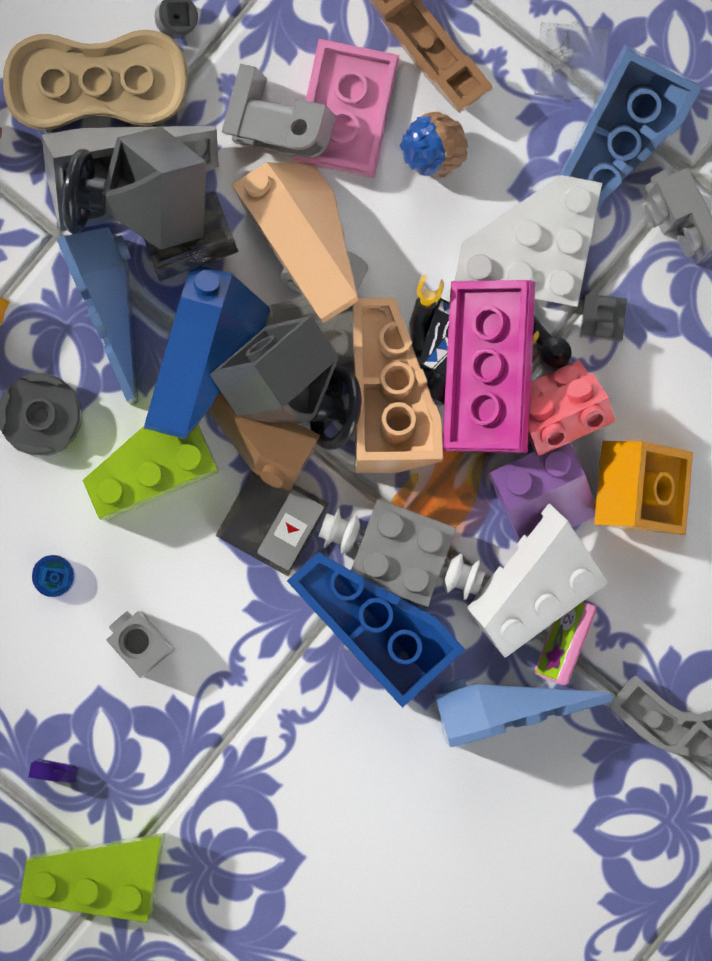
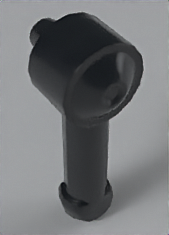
[533,314,572,371]

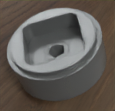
[154,0,198,39]

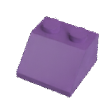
[487,442,596,542]

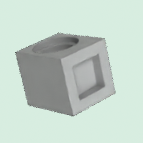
[106,611,175,678]

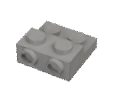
[644,167,712,265]

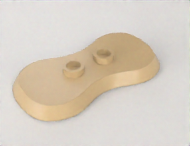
[3,29,187,130]

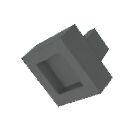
[580,294,627,342]

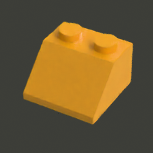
[594,441,693,535]

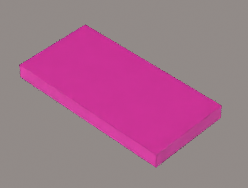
[442,280,536,453]

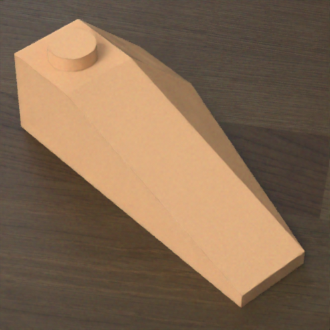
[231,162,359,323]
[353,297,443,473]

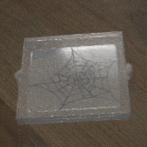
[534,21,609,102]

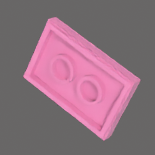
[293,39,400,178]

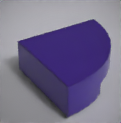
[28,759,78,783]

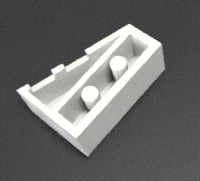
[467,503,608,658]

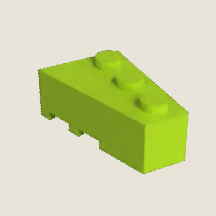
[82,423,219,522]
[19,832,165,923]

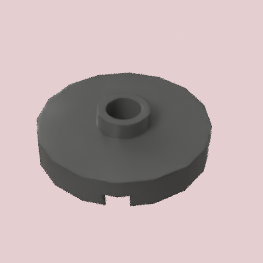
[0,373,82,457]

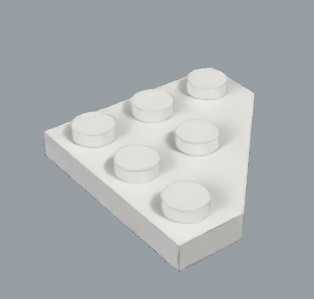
[455,175,602,307]

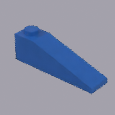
[144,265,270,439]
[287,552,466,708]

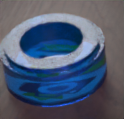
[32,555,76,597]

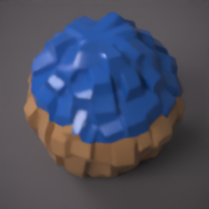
[399,111,468,179]

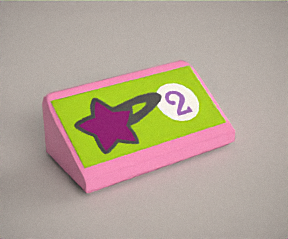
[534,602,597,686]

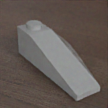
[42,126,219,232]

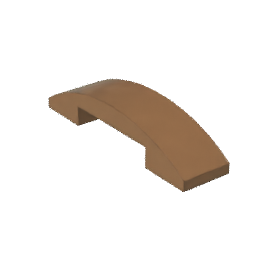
[369,0,493,113]

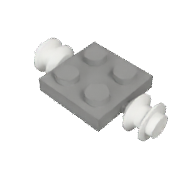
[318,499,485,609]

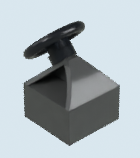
[62,127,206,250]
[210,316,362,450]

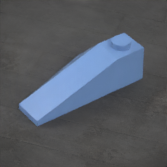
[559,44,702,205]
[56,227,138,405]
[434,678,613,747]

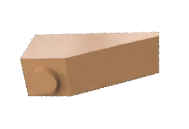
[208,391,320,492]

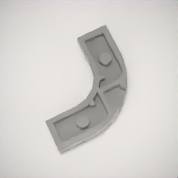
[607,675,712,756]

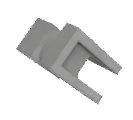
[221,64,336,158]

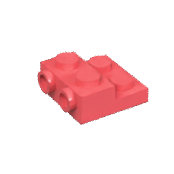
[528,360,615,457]

